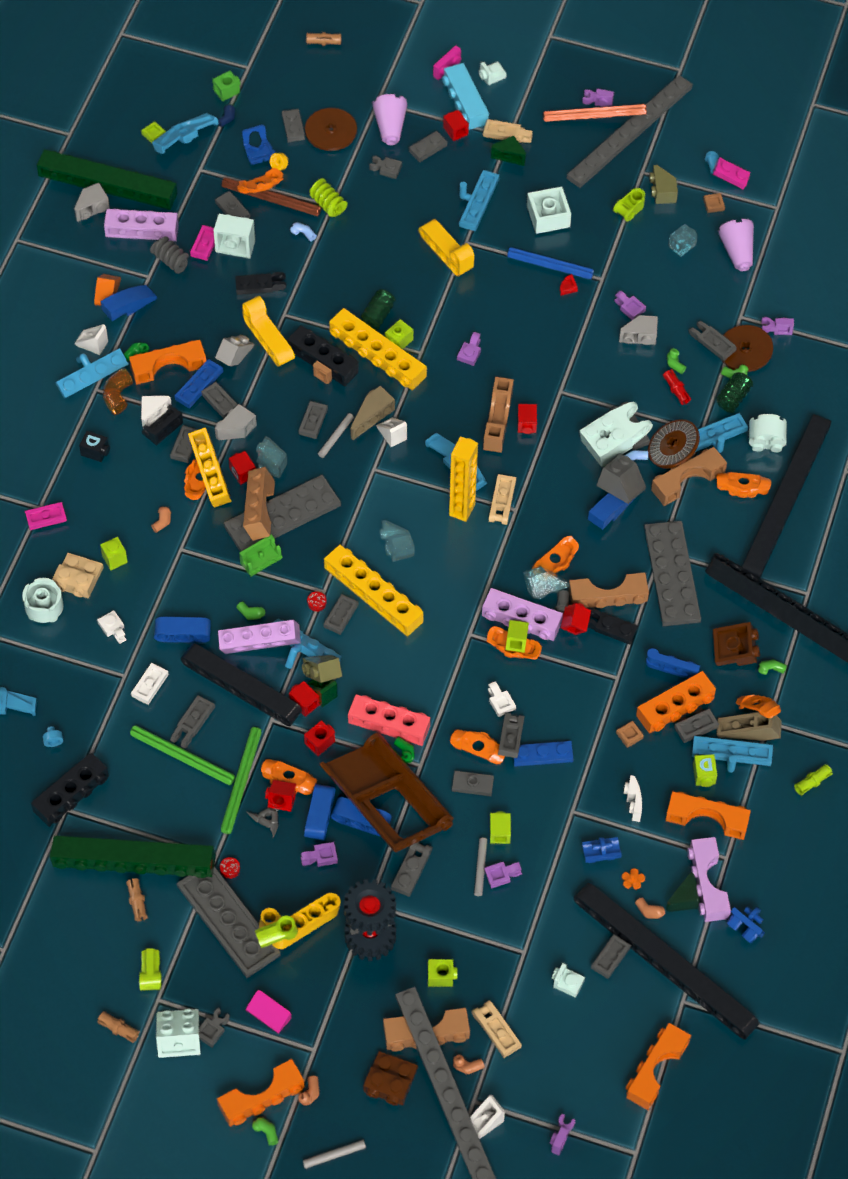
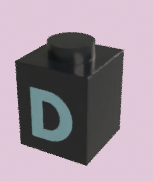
[79,431,110,462]

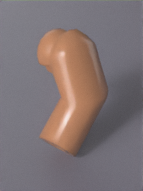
[151,507,171,533]
[635,897,665,919]
[453,1055,485,1074]
[298,1076,319,1105]

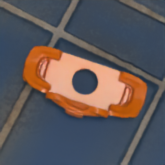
[237,168,283,194]
[184,459,206,500]
[717,472,771,498]
[532,536,579,579]
[487,626,542,660]
[736,695,781,718]
[450,729,505,764]
[261,759,317,795]

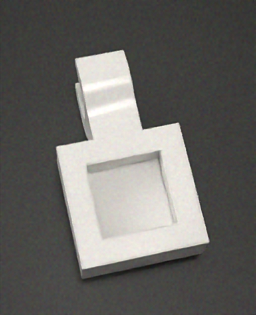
[97,610,126,644]
[488,681,516,717]

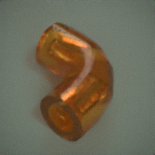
[103,368,133,415]

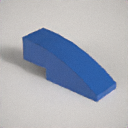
[100,285,157,321]
[588,493,634,530]

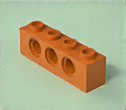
[636,671,716,734]

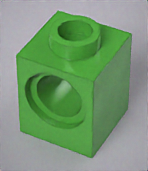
[213,71,241,102]

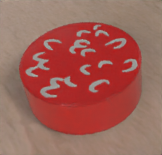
[307,592,327,611]
[220,857,240,879]

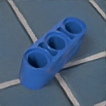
[154,617,211,643]
[304,784,336,840]
[331,797,392,836]

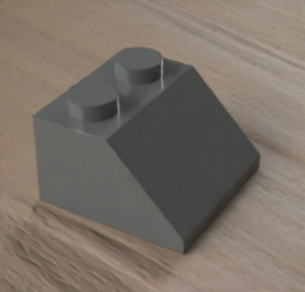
[596,454,646,504]

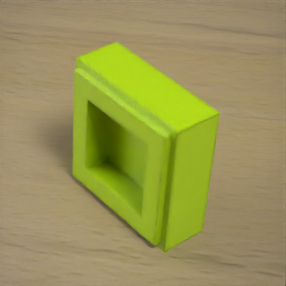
[141,121,166,143]

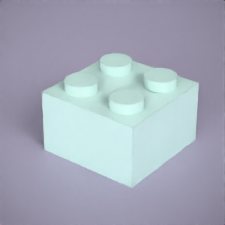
[527,187,571,234]
[214,214,255,258]

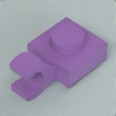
[583,89,614,107]
[614,291,646,320]
[761,317,794,335]
[457,332,481,366]
[301,842,338,867]
[484,862,522,889]
[550,1114,575,1156]

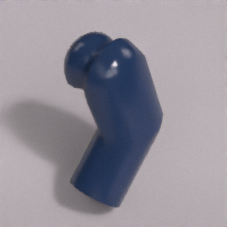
[218,104,235,127]

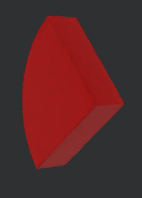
[560,274,578,295]

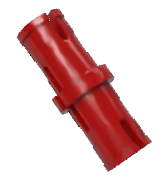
[663,369,691,405]

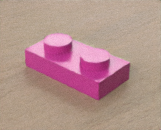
[433,46,461,80]
[713,158,750,189]
[190,225,215,261]
[25,502,67,530]

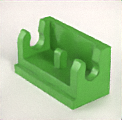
[239,534,283,577]

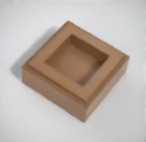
[703,193,725,213]
[313,361,332,384]
[616,721,644,748]

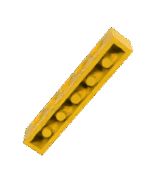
[329,308,427,390]
[449,436,478,522]
[324,545,423,637]

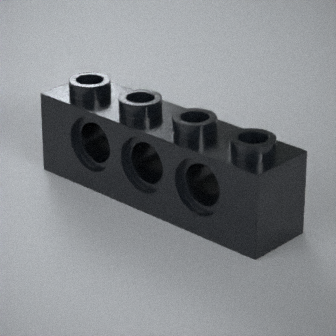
[287,326,359,387]
[31,752,109,827]

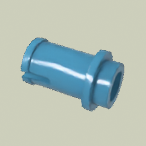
[705,151,718,174]

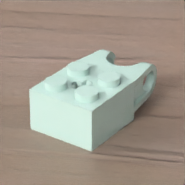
[579,402,653,467]

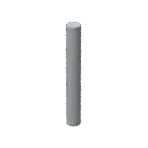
[318,413,354,458]
[474,838,487,896]
[303,1140,366,1169]

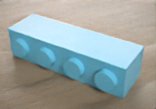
[442,63,489,130]

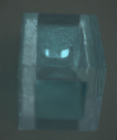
[668,224,697,257]

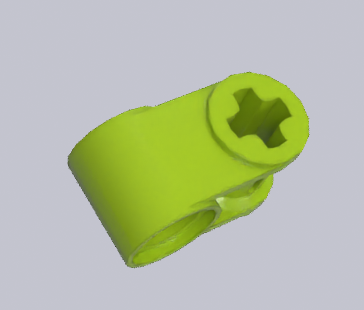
[613,188,645,222]

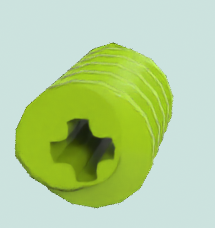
[310,178,347,217]

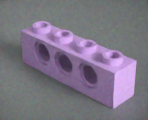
[104,209,179,241]
[482,588,563,641]
[218,620,301,654]

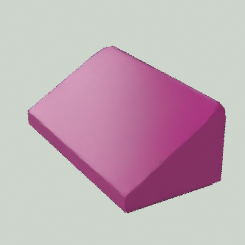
[246,990,291,1034]

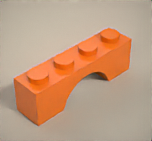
[129,340,206,385]
[666,791,751,840]
[626,1023,691,1111]
[217,1059,305,1127]

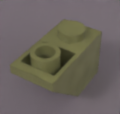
[650,165,678,204]
[302,655,342,683]

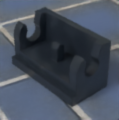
[142,405,183,445]

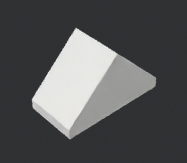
[75,324,108,355]
[141,396,172,426]
[376,417,407,447]
[470,1095,505,1139]

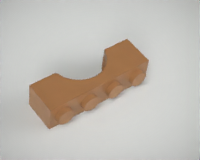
[483,377,514,453]
[651,447,727,506]
[243,467,275,541]
[568,573,649,608]
[383,1008,470,1051]

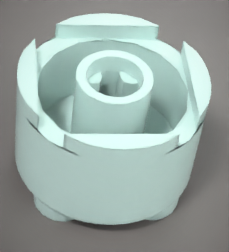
[749,414,787,452]
[22,578,64,623]

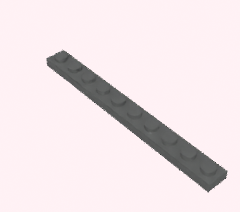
[567,75,693,188]
[395,987,496,1179]

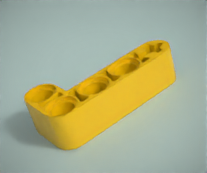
[419,219,474,276]
[242,296,295,367]
[259,893,341,949]

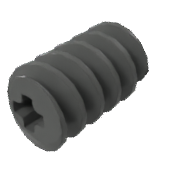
[150,236,189,274]

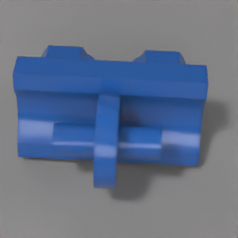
[582,837,622,863]
[727,907,765,943]

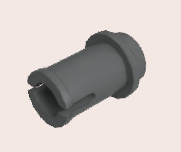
[555,590,570,614]

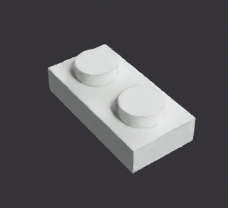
[131,663,169,705]

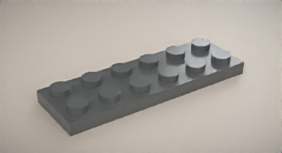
[224,475,341,552]
[644,521,701,626]
[177,867,281,978]

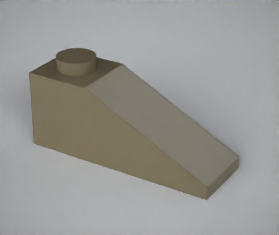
[351,386,395,440]
[717,712,782,741]

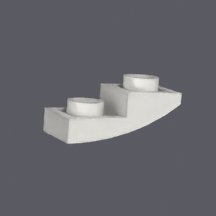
[624,775,642,822]

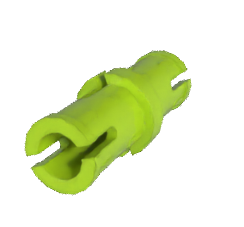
[794,764,833,795]

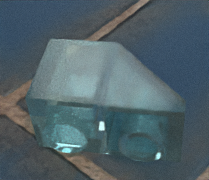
[256,436,287,478]
[379,520,415,562]
[523,566,570,599]

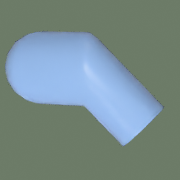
[290,222,316,241]
[625,450,648,461]

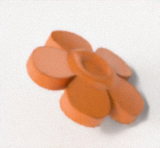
[622,869,645,889]

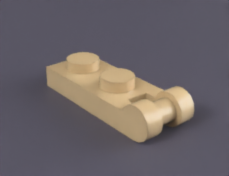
[489,474,516,525]
[472,1000,522,1058]

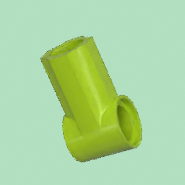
[255,916,298,948]
[139,948,162,991]

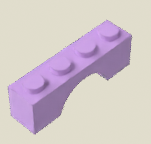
[687,837,731,922]

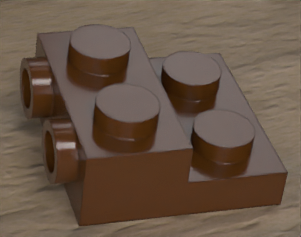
[713,622,760,666]
[363,1052,418,1106]

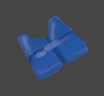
[242,125,276,165]

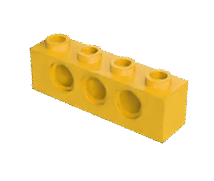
[188,427,232,508]

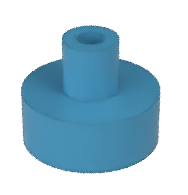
[43,727,64,747]

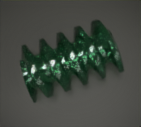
[361,290,396,330]
[716,372,753,413]

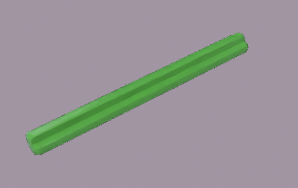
[130,725,235,785]
[221,727,261,834]

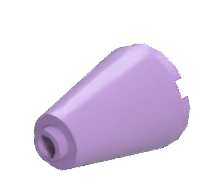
[373,94,407,145]
[718,219,754,271]

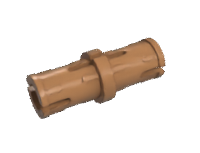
[307,32,341,46]
[126,878,148,921]
[97,1011,140,1043]

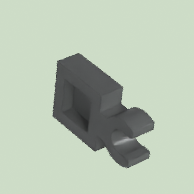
[369,156,402,179]
[199,1008,230,1047]

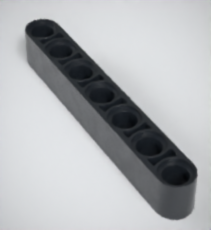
[181,643,302,727]

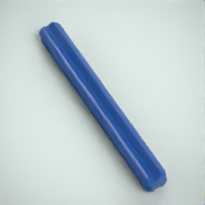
[507,247,594,279]

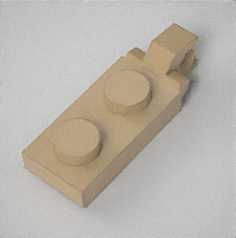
[483,119,533,143]

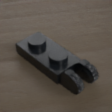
[235,272,287,295]
[588,608,638,645]

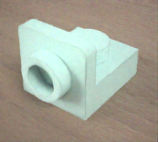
[479,62,506,85]
[552,963,585,998]

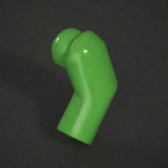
[667,348,686,374]
[721,365,749,381]
[236,601,265,620]
[758,659,787,675]
[252,1118,279,1146]

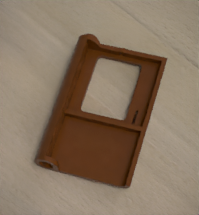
[320,732,454,852]

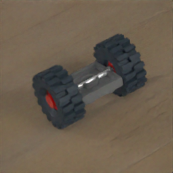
[344,879,396,961]

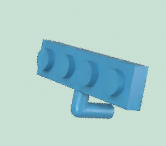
[459,170,500,232]
[55,348,128,399]
[695,413,748,453]
[272,618,342,669]
[692,736,773,772]

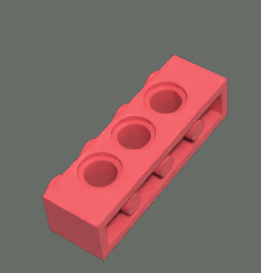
[348,694,430,746]

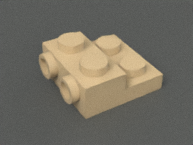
[52,553,104,599]

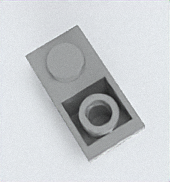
[74,183,110,222]
[619,315,658,345]
[215,335,254,366]
[215,404,257,440]

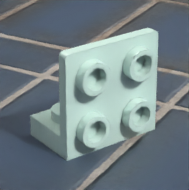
[156,1009,200,1058]

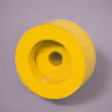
[270,153,288,170]

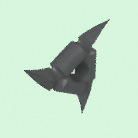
[247,808,279,838]

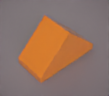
[94,274,121,306]

